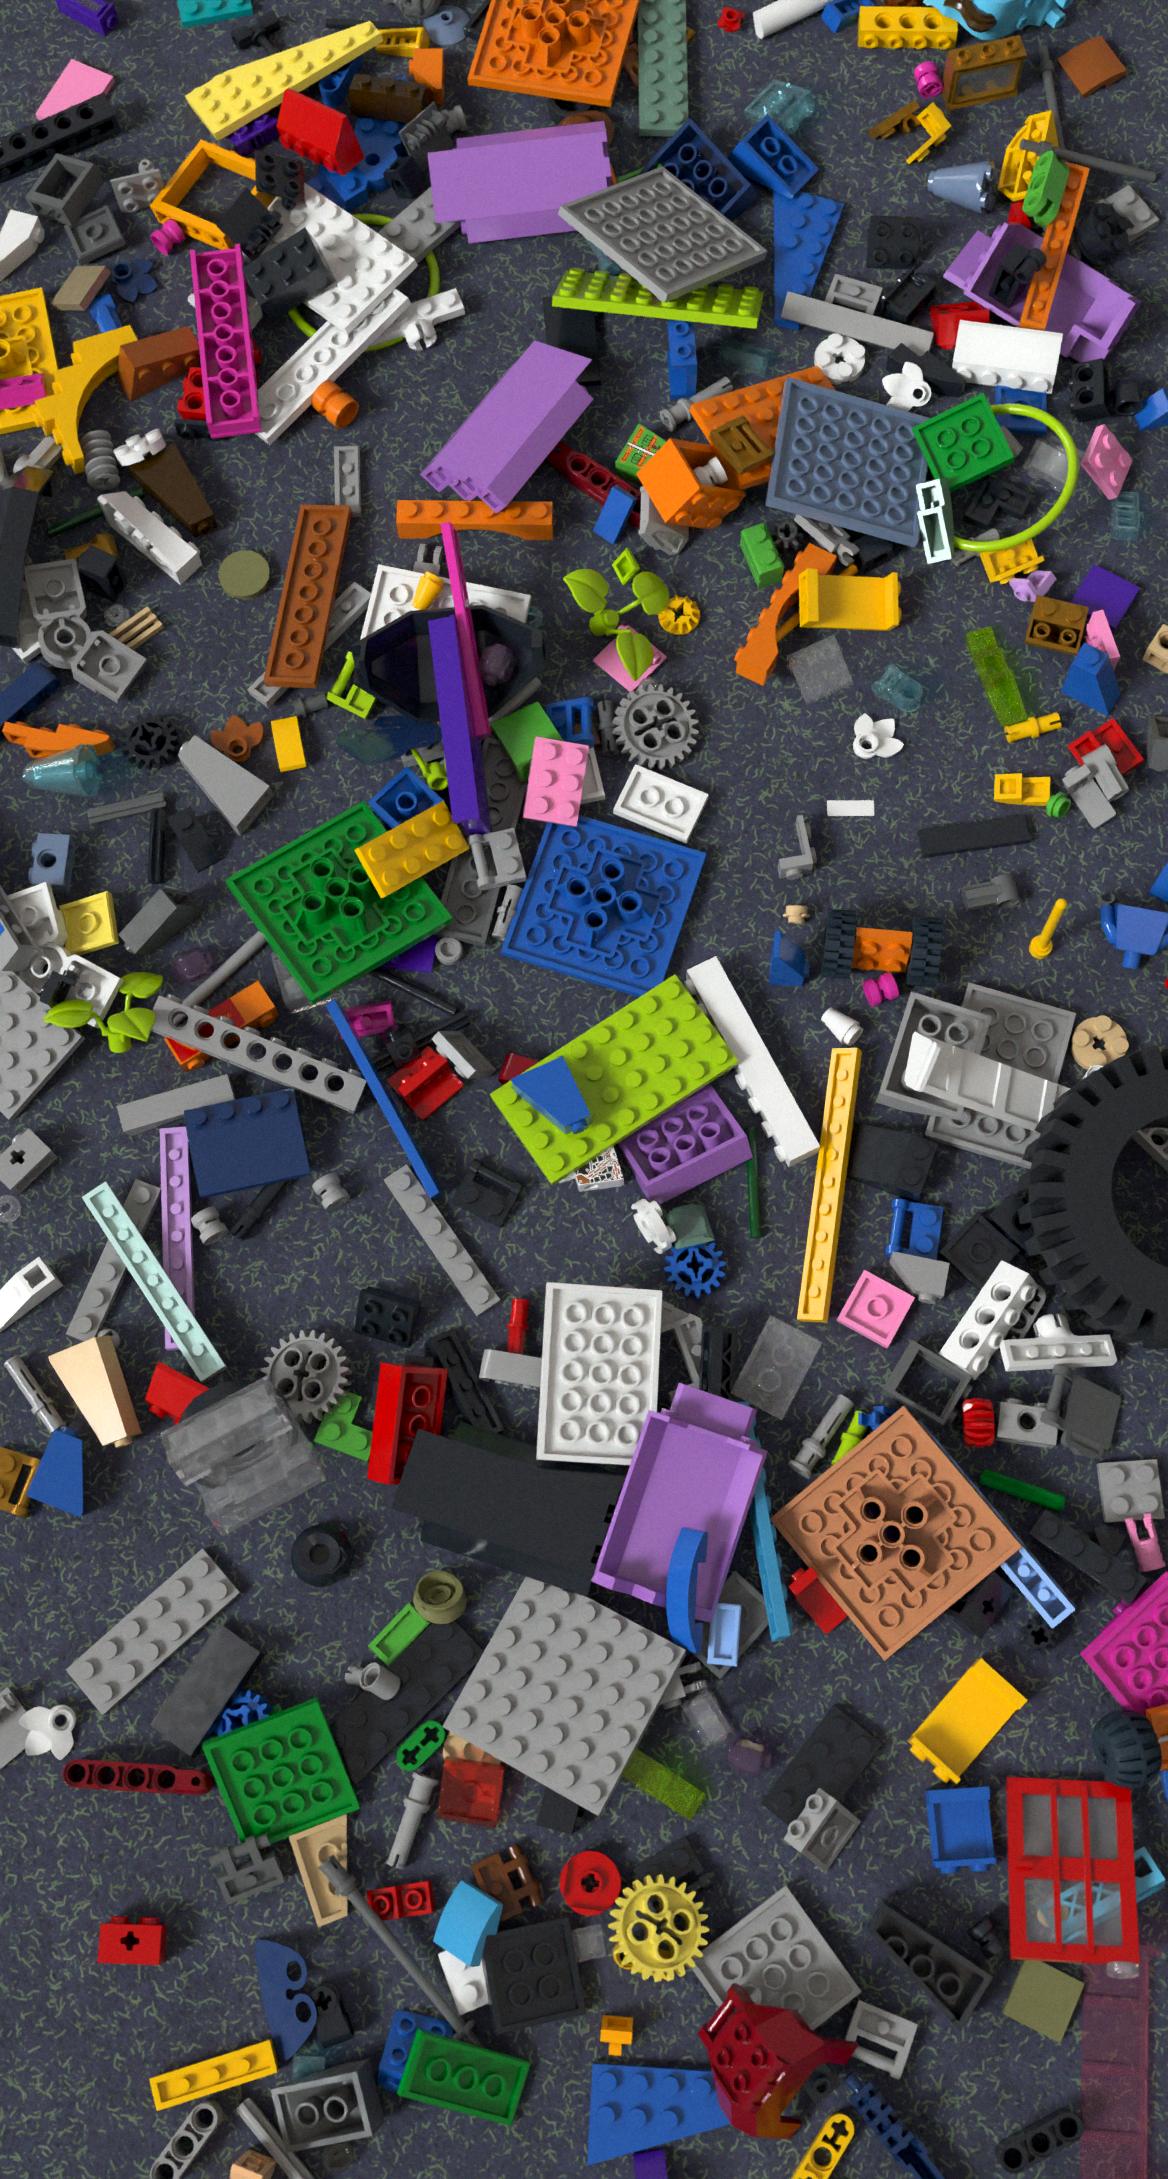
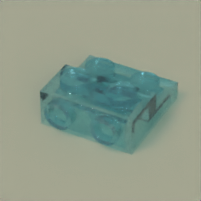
[743,79,815,135]

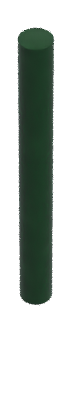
[47,487,145,538]
[745,1127,762,1239]

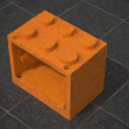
[636,438,746,529]

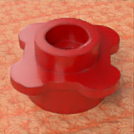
[717,7,745,32]

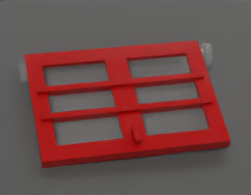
[1006,1777,1140,1979]

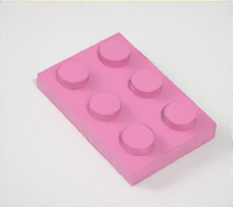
[522,737,589,827]

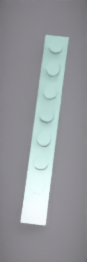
[82,1181,227,1383]

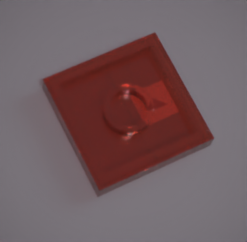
[437,1756,506,1828]

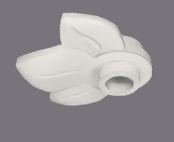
[882,362,931,412]
[853,714,904,759]
[18,1705,76,1760]

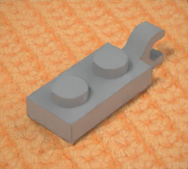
[794,515,859,566]

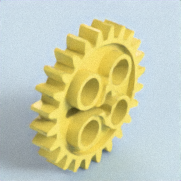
[608,1874,709,1982]

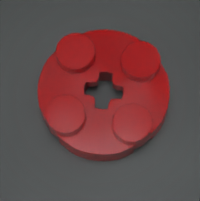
[560,1851,621,1916]

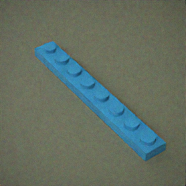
[737,1401,793,1642]

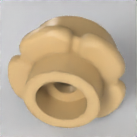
[783,905,810,924]

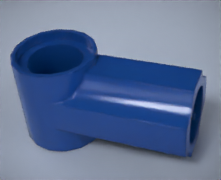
[88,293,123,333]

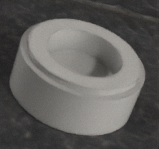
[435,937,463,965]

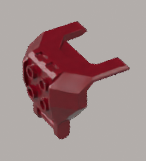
[698,1983,858,2140]

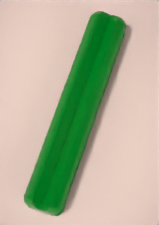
[979,1469,1065,1512]

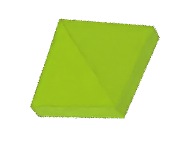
[612,548,640,585]

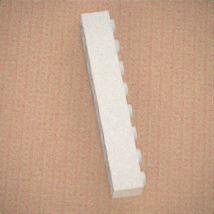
[684,956,820,1167]

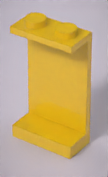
[799,568,901,631]
[907,1658,1028,1784]

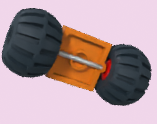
[1093,1704,1168,1788]

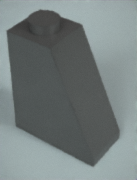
[118,888,204,955]

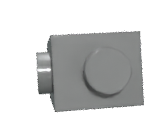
[1062,764,1116,829]
[778,815,817,880]

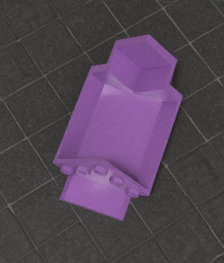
[943,222,1142,363]

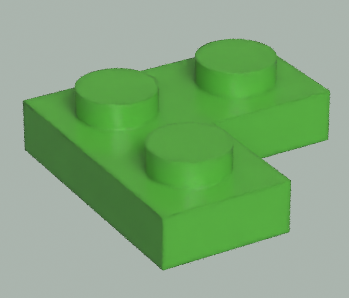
[314,1390,373,1462]

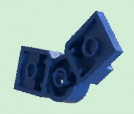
[305,116,408,213]

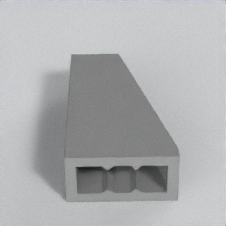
[178,735,273,836]

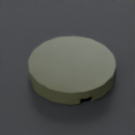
[218,550,271,600]

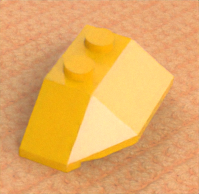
[998,110,1059,201]

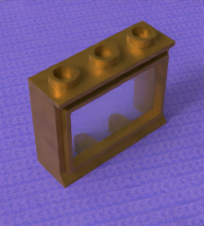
[941,35,1027,111]

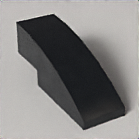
[886,342,966,398]

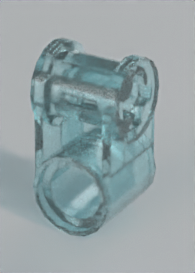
[871,665,923,713]

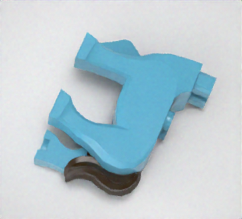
[923,0,1073,41]

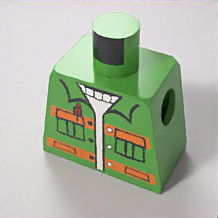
[615,424,666,482]

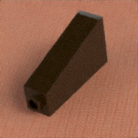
[128,443,218,538]

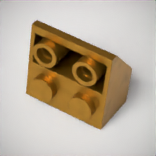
[1024,595,1089,656]

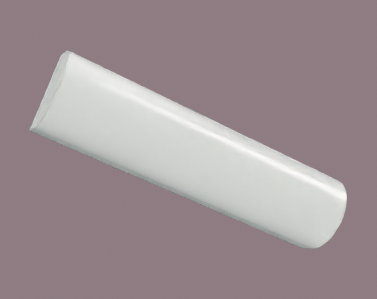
[753,0,834,39]

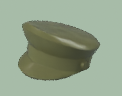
[413,1571,467,1624]

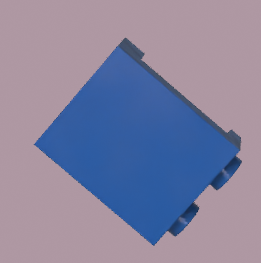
[667,320,697,400]
[925,1786,997,1874]

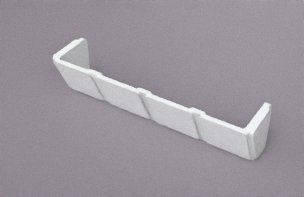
[904,1031,1071,1133]

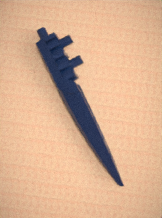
[843,2071,945,2179]

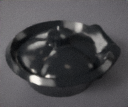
[291,1524,356,1587]

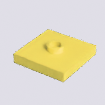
[59,891,119,956]

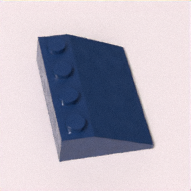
[638,118,760,221]
[184,1087,311,1199]

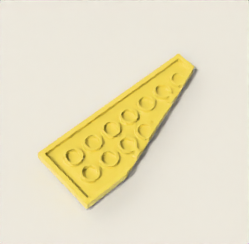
[185,21,383,141]

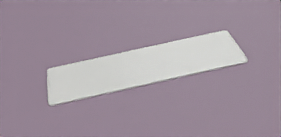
[827,800,874,816]

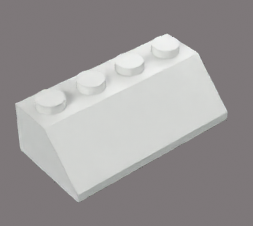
[952,320,1063,394]

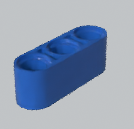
[319,54,364,108]

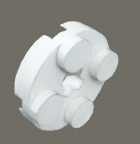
[814,333,865,385]
[113,429,166,466]
[631,1199,676,1254]

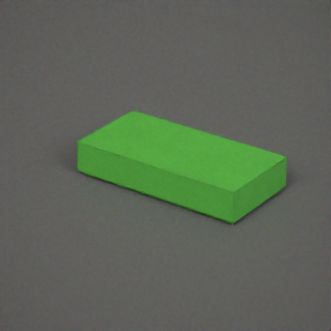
[368,1602,431,1667]

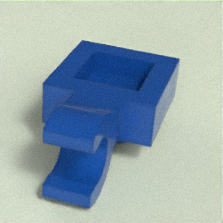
[858,1406,896,1431]

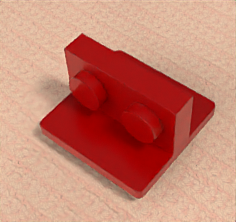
[388,1046,464,1121]

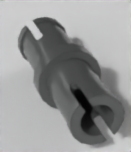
[597,700,619,756]

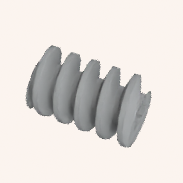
[80,430,120,490]

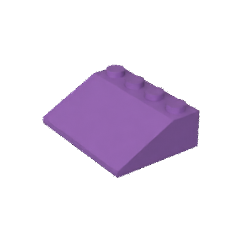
[617,1084,753,1205]

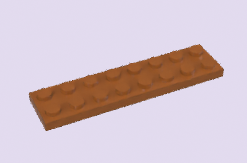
[263,505,352,688]

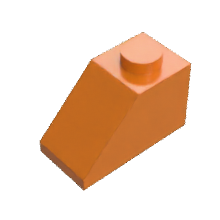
[409,48,445,105]

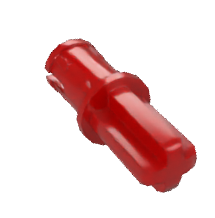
[507,1299,530,1355]

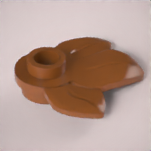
[211,714,263,763]

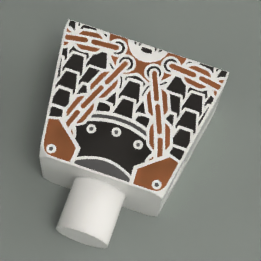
[559,1147,624,1192]

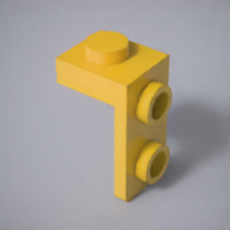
[906,102,951,164]

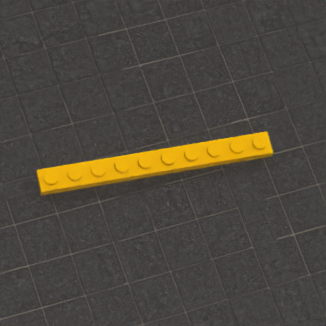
[797,1048,862,1323]

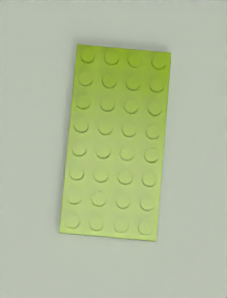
[552,268,764,329]
[490,974,739,1186]

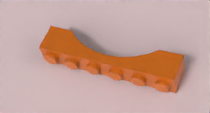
[396,500,554,540]
[734,543,837,686]

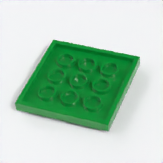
[202,1697,360,1844]

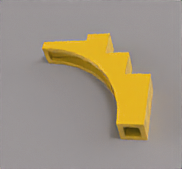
[33,325,137,474]

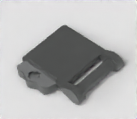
[1040,1365,1121,1459]

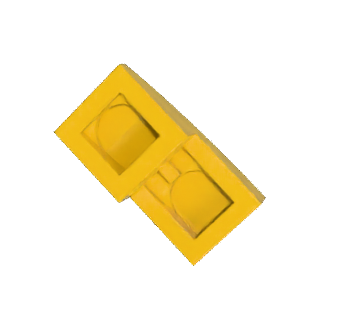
[271,716,307,772]
[994,773,1051,806]

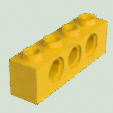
[858,6,958,50]

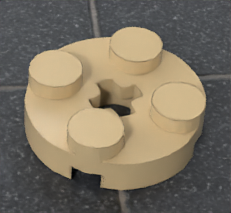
[1071,1016,1129,1070]

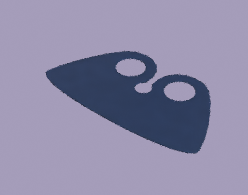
[255,1939,317,2061]

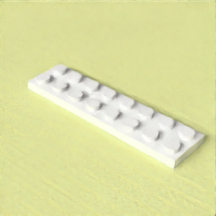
[255,288,411,445]

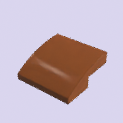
[1057,35,1127,99]

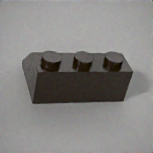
[349,74,434,124]

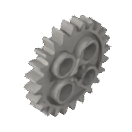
[612,684,699,770]
[259,1330,352,1424]

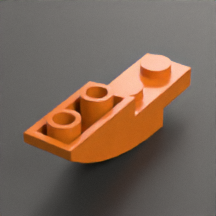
[2,722,115,761]

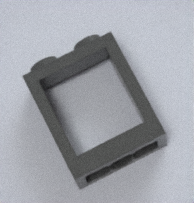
[25,153,104,226]
[880,1340,973,1429]

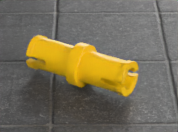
[1004,712,1061,743]

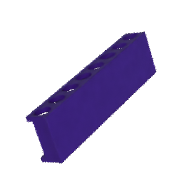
[428,614,492,838]

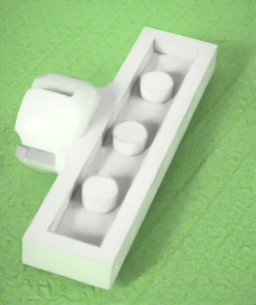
[370,288,465,351]
[999,1314,1117,1371]

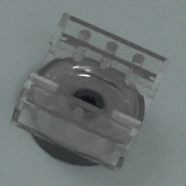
[160,1376,327,1536]

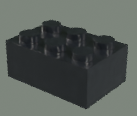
[242,227,336,321]

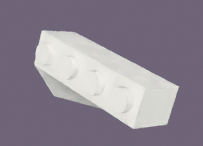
[97,491,202,585]

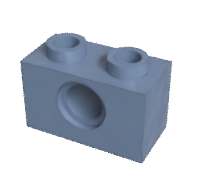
[28,833,76,894]

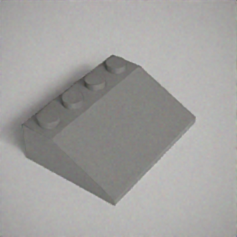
[876,991,992,1120]

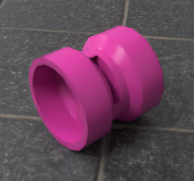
[914,61,943,99]
[150,219,186,255]
[862,972,899,1007]

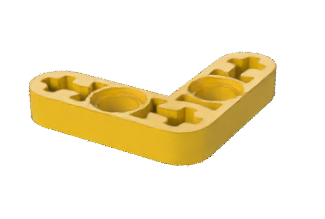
[791,2112,854,2179]

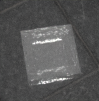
[571,1924,607,1962]

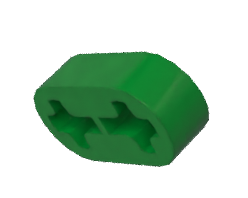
[396,1721,446,1771]

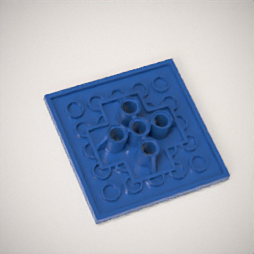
[501,815,707,997]

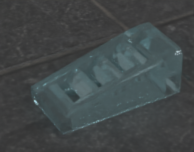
[1110,491,1140,541]

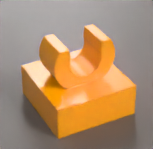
[600,2015,633,2056]

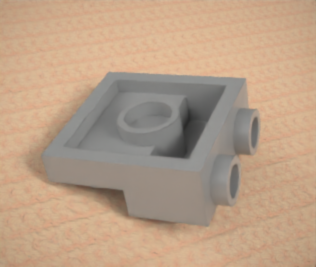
[784,1788,861,1872]

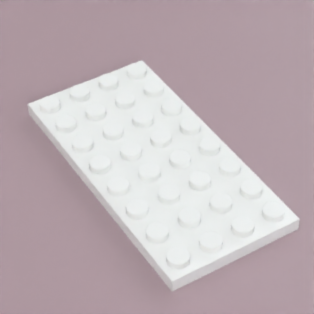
[242,183,418,335]

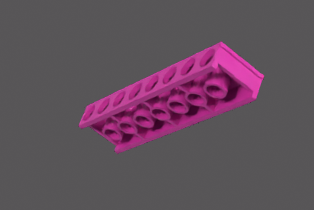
[190,244,262,439]

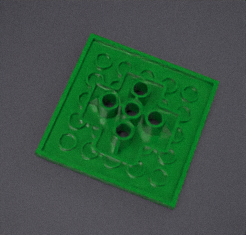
[225,801,453,1005]

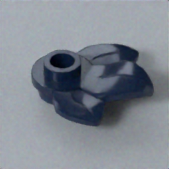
[111,259,158,303]

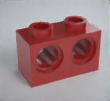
[177,367,206,421]

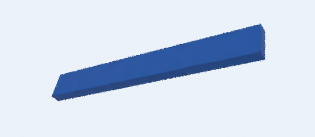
[326,999,445,1199]

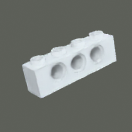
[939,1260,1038,1380]

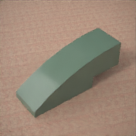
[915,477,954,564]

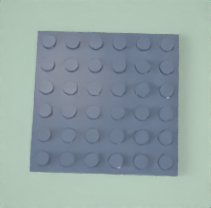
[765,377,931,548]

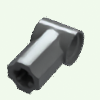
[962,874,1020,911]

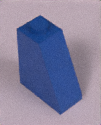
[1061,642,1121,716]
[511,1056,592,1134]
[26,1426,84,1517]

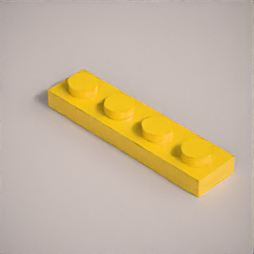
[149,2039,279,2111]

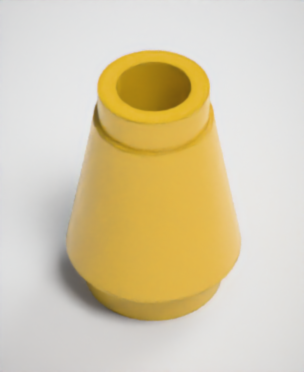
[411,571,445,610]

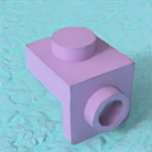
[1009,570,1056,602]

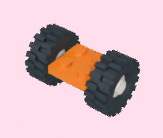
[821,908,943,987]

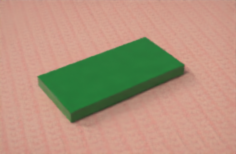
[397,2028,531,2126]

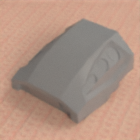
[639,486,689,555]

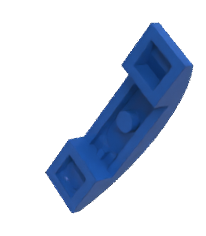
[666,1527,708,1654]

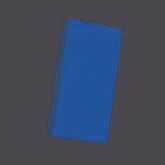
[593,485,637,545]

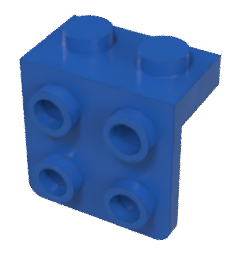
[378,2010,454,2092]

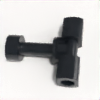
[231,11,283,57]

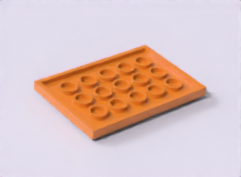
[689,366,836,491]

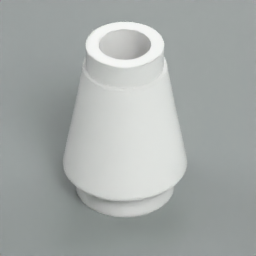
[821,1007,863,1046]

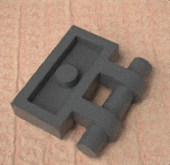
[209,1833,285,1905]

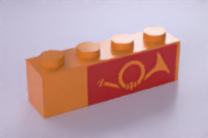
[164,981,279,1073]

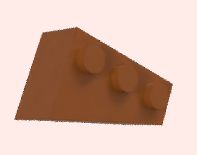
[117,326,201,402]

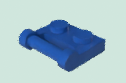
[546,697,595,749]
[885,1199,943,1260]

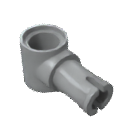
[345,1663,400,1700]

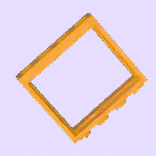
[150,140,277,250]

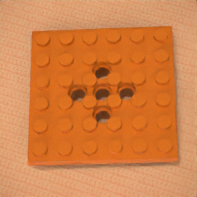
[468,0,641,107]

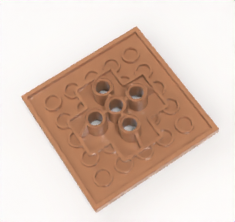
[770,1405,1023,1661]

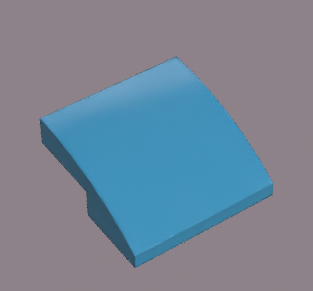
[433,1880,503,1967]

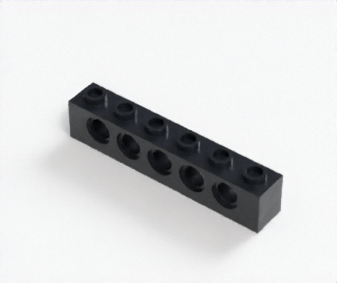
[0,92,121,184]

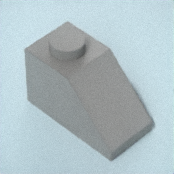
[889,1251,950,1304]

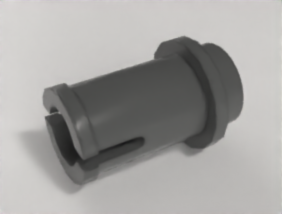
[293,691,328,718]

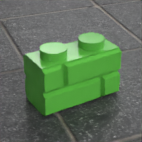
[740,523,784,589]

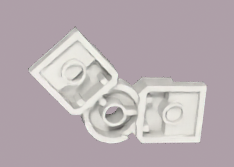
[7,882,124,1029]

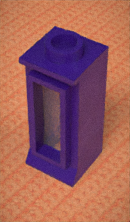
[55,0,119,36]

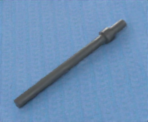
[1038,45,1067,163]
[1019,139,1156,182]

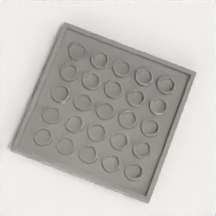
[558,166,767,303]
[442,1577,687,1817]

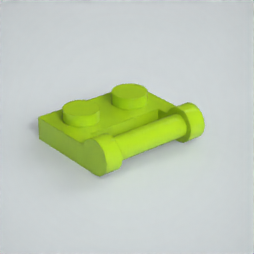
[325,651,377,720]

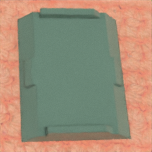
[666,1203,715,1250]

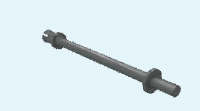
[318,1854,485,2047]

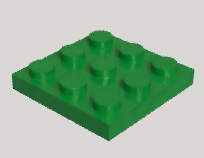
[912,393,1015,493]

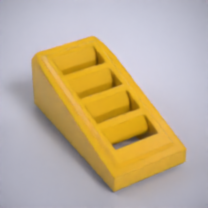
[375,27,430,58]

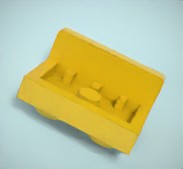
[979,539,1045,584]

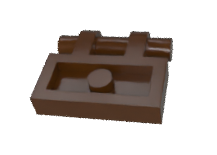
[471,1843,543,1923]

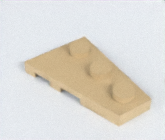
[289,1814,347,1927]

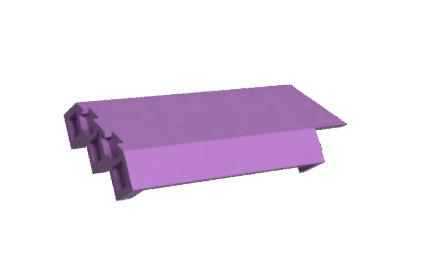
[428,121,612,243]
[420,340,593,514]
[591,1383,768,1623]

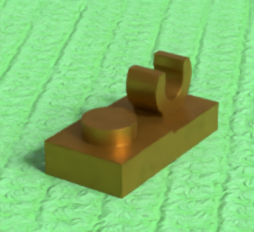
[868,100,920,140]

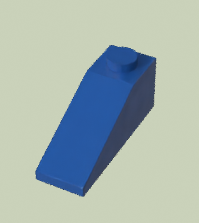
[769,931,810,987]

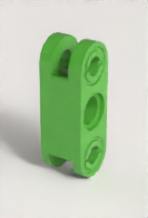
[1022,150,1070,227]

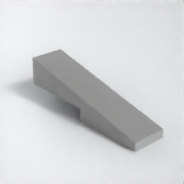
[117,1074,236,1136]

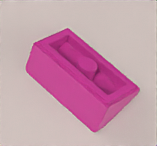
[0,373,47,410]
[340,1000,395,1039]

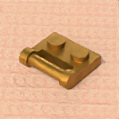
[708,416,775,476]
[0,1447,41,1518]

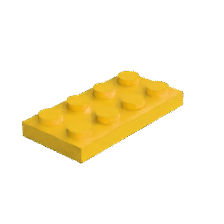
[354,800,470,898]

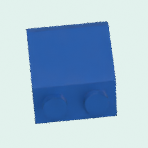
[368,766,443,830]

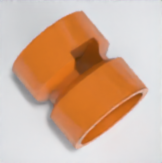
[311,380,359,429]

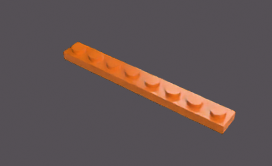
[1018,162,1090,331]

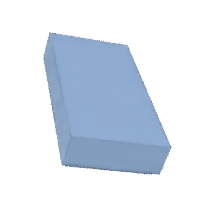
[707,1603,742,1667]

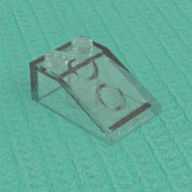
[731,1315,824,1420]

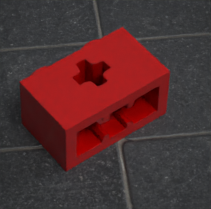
[97,1916,168,1965]

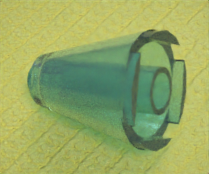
[23,744,102,797]

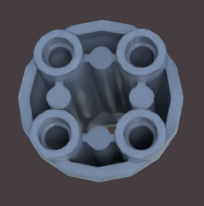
[927,161,1001,214]

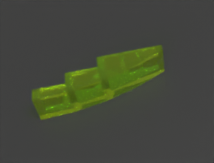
[964,626,1028,727]
[622,1748,706,1821]

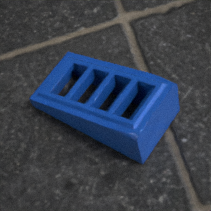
[822,0,875,33]

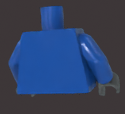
[1097,893,1168,970]

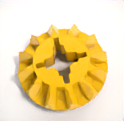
[658,594,700,635]

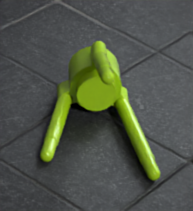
[410,748,448,791]

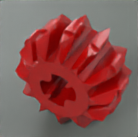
[962,1398,995,1448]

